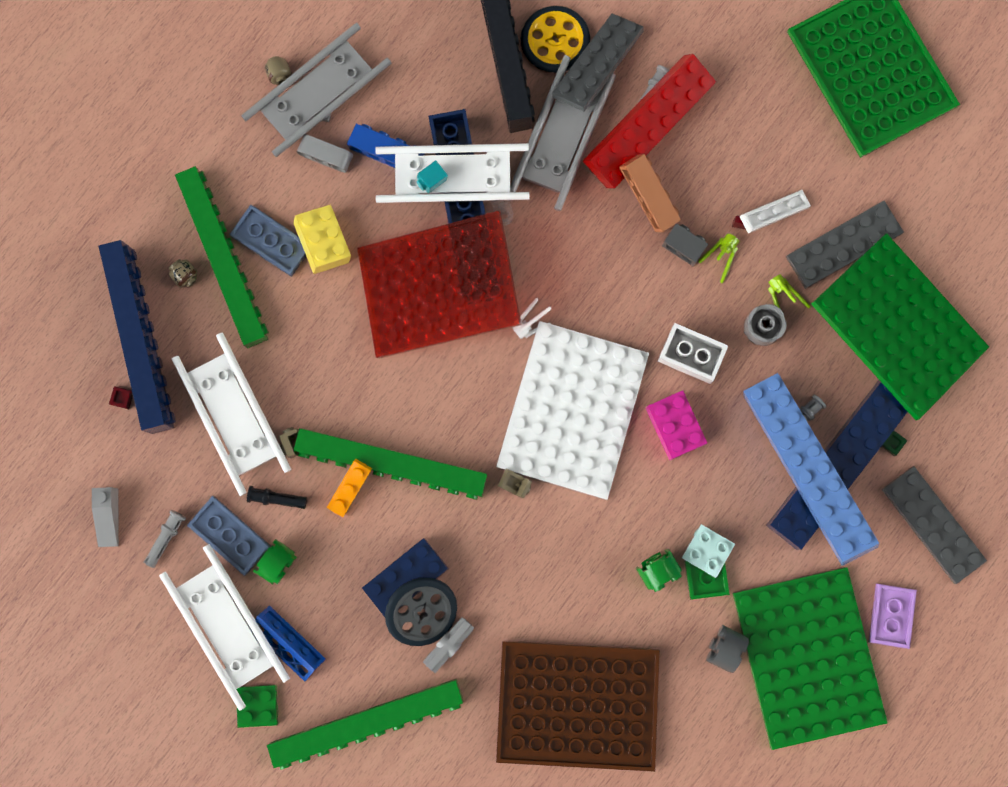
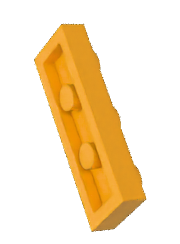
[326,459,372,517]

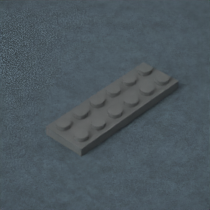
[552,13,644,112]
[786,201,904,289]
[882,466,987,584]

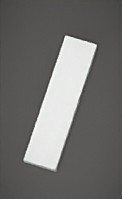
[740,190,811,234]

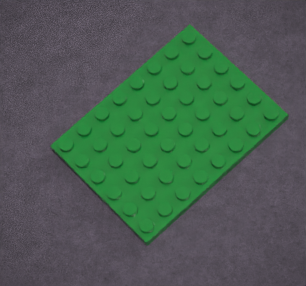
[787,0,960,158]
[811,233,989,420]
[732,567,888,750]

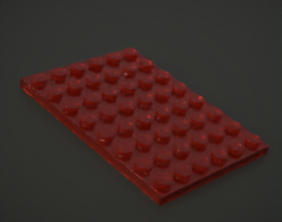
[357,211,522,358]

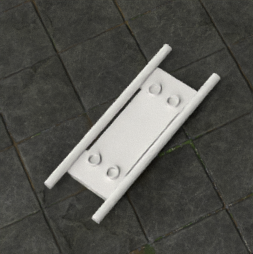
[376,143,529,203]
[172,333,292,496]
[159,544,290,711]

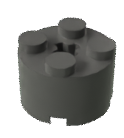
[706,625,749,673]

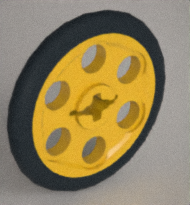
[521,6,591,73]

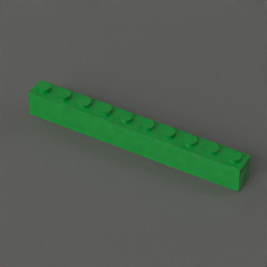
[175,166,269,349]
[294,428,488,500]
[267,678,464,770]

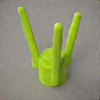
[698,233,739,283]
[768,274,811,308]

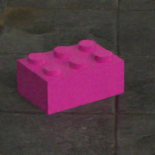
[645,390,707,461]

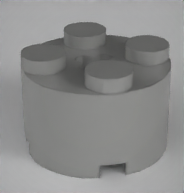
[744,304,787,346]

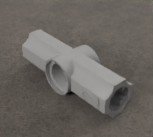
[423,617,474,673]

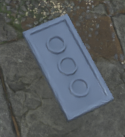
[229,205,306,277]
[187,496,271,576]

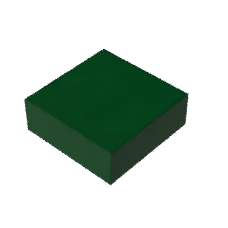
[881,431,908,456]

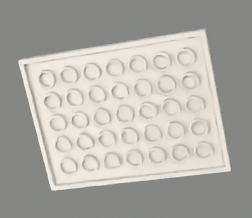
[496,321,649,500]

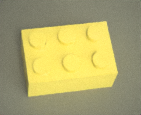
[294,204,351,274]

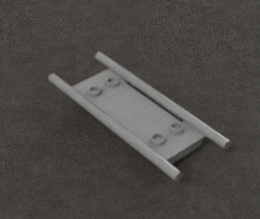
[241,23,392,157]
[510,55,616,211]

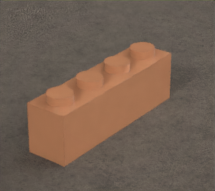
[619,154,681,232]

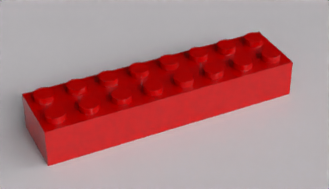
[583,54,716,189]

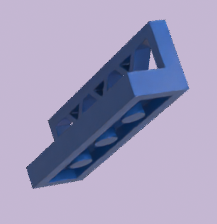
[255,605,326,681]

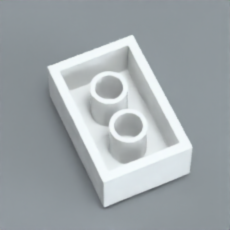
[657,323,728,384]

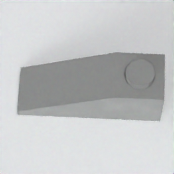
[92,487,119,547]

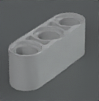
[297,135,353,173]

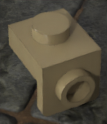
[279,427,299,458]
[498,469,532,498]

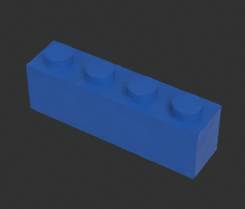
[347,123,426,168]

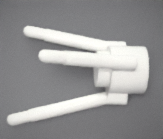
[512,298,551,339]

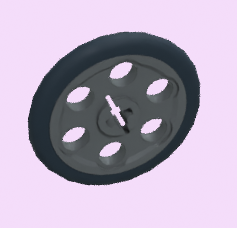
[385,578,457,646]

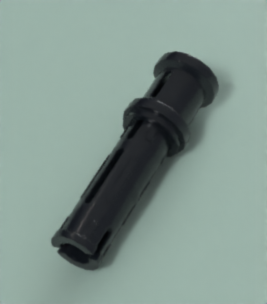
[247,486,307,509]

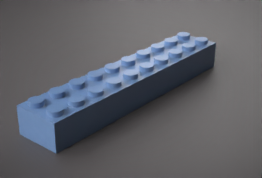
[743,373,879,566]

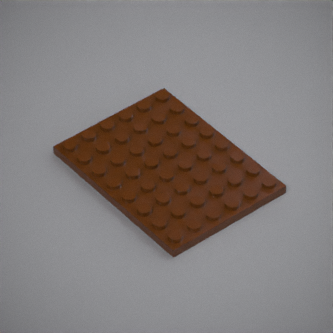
[496,641,660,772]

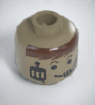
[265,56,292,85]
[169,259,197,287]

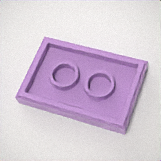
[869,584,917,649]

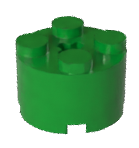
[253,539,297,585]
[636,549,682,592]

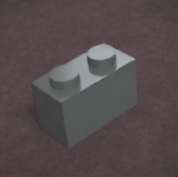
[662,223,708,267]

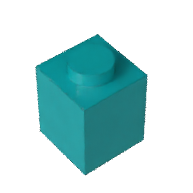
[416,160,448,194]

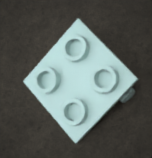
[682,524,735,578]

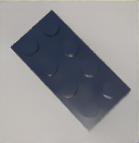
[362,538,449,617]

